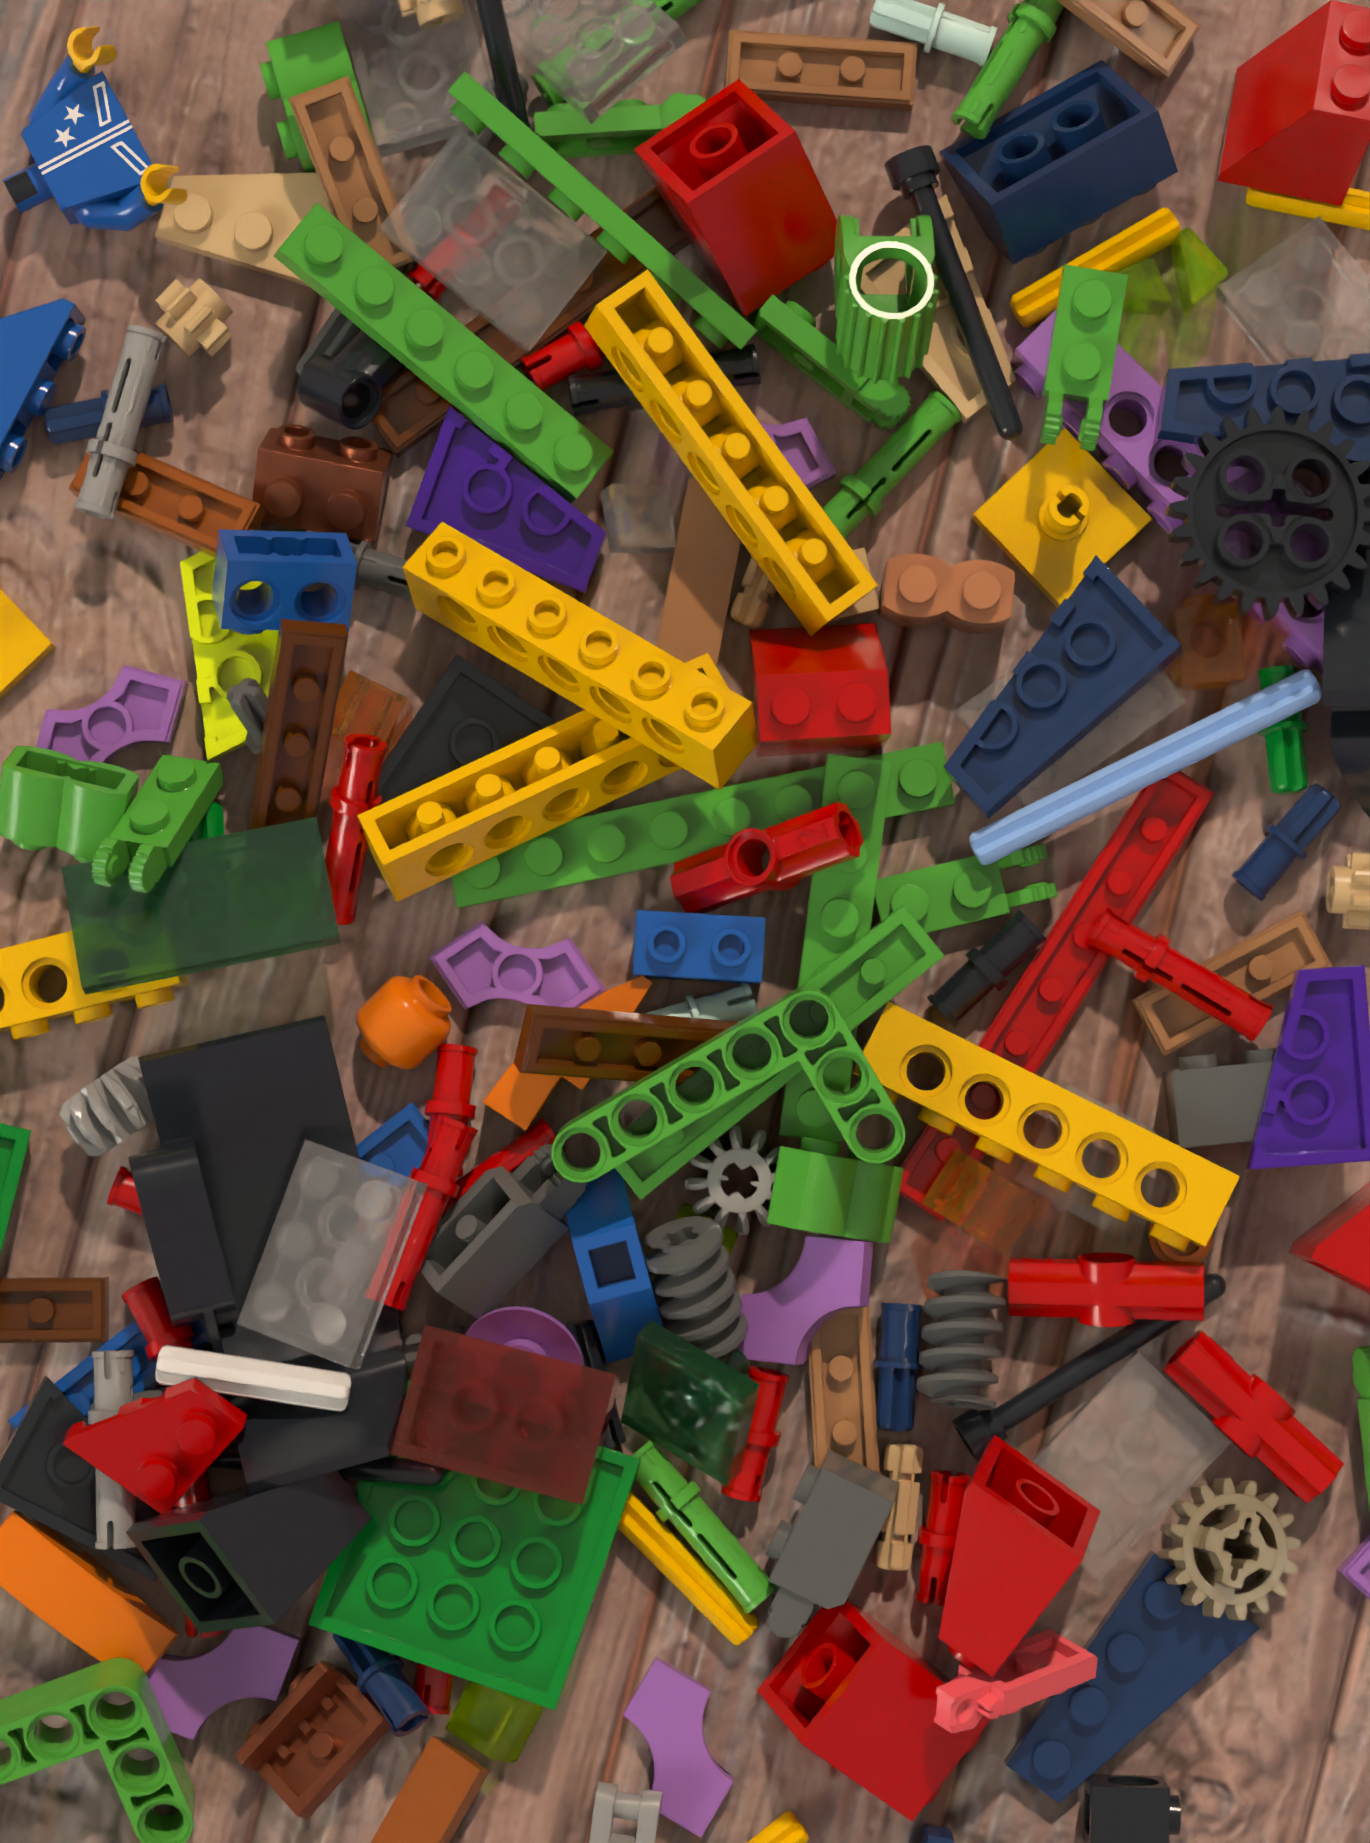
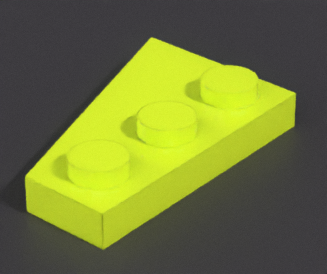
[180,552,279,762]

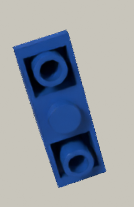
[0,298,86,481]
[565,1168,669,1363]

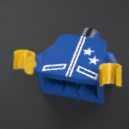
[3,26,188,232]

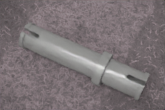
[74,325,168,521]
[88,1350,136,1549]

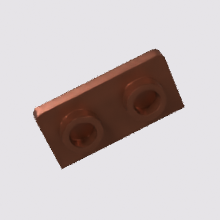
[252,424,393,543]
[235,1661,391,1819]

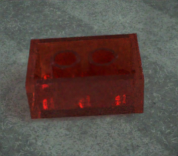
[391,1325,621,1505]

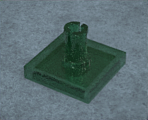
[621,1321,760,1486]

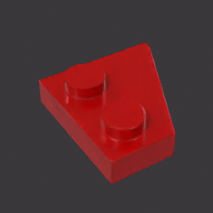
[63,1377,247,1514]

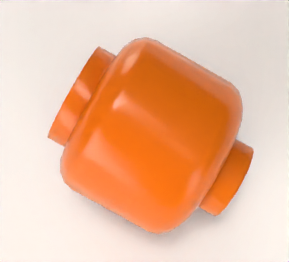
[356,975,452,1070]

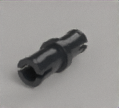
[927,910,1047,1027]

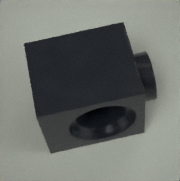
[1083,1774,1181,1843]

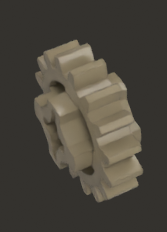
[1158,1478,1301,1620]

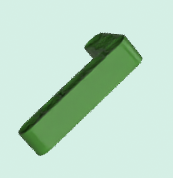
[551,987,906,1183]
[0,1657,195,1843]

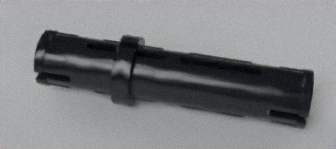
[567,344,761,417]

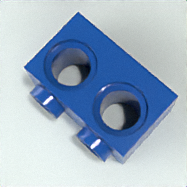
[212,529,357,635]
[633,910,766,985]

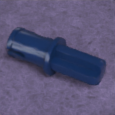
[44,383,174,445]
[1231,784,1341,902]
[873,1303,924,1432]
[333,1633,430,1737]

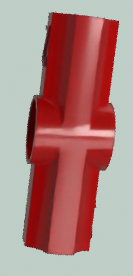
[669,802,864,914]
[1008,1252,1204,1327]
[1162,1330,1344,1504]

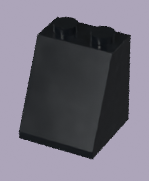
[126,1471,372,1633]

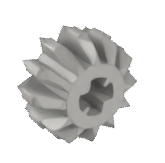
[59,1056,154,1156]
[685,1126,780,1235]

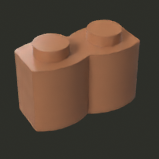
[879,554,1015,634]

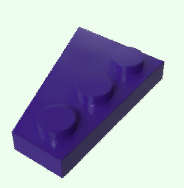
[406,406,607,593]
[1246,965,1370,1169]

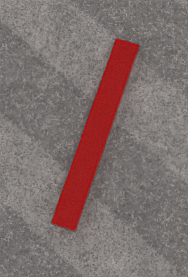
[899,771,1215,1222]

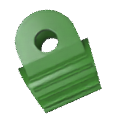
[834,215,939,384]

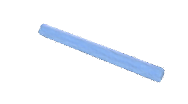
[969,669,1322,865]

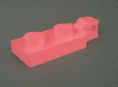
[934,1629,1098,1733]

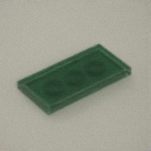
[61,817,341,995]

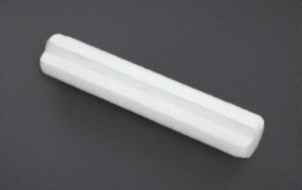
[155,1345,351,1412]

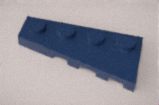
[1156,353,1370,471]
[944,555,1183,819]
[1004,1551,1260,1803]

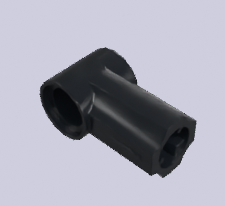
[297,330,403,430]

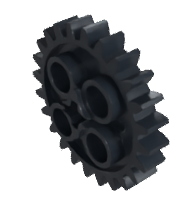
[1165,406,1370,621]

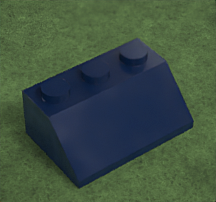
[939,60,1178,265]

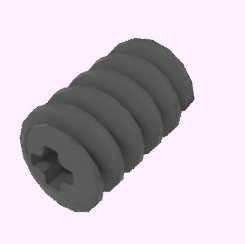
[645,1216,749,1364]
[916,1270,1008,1410]

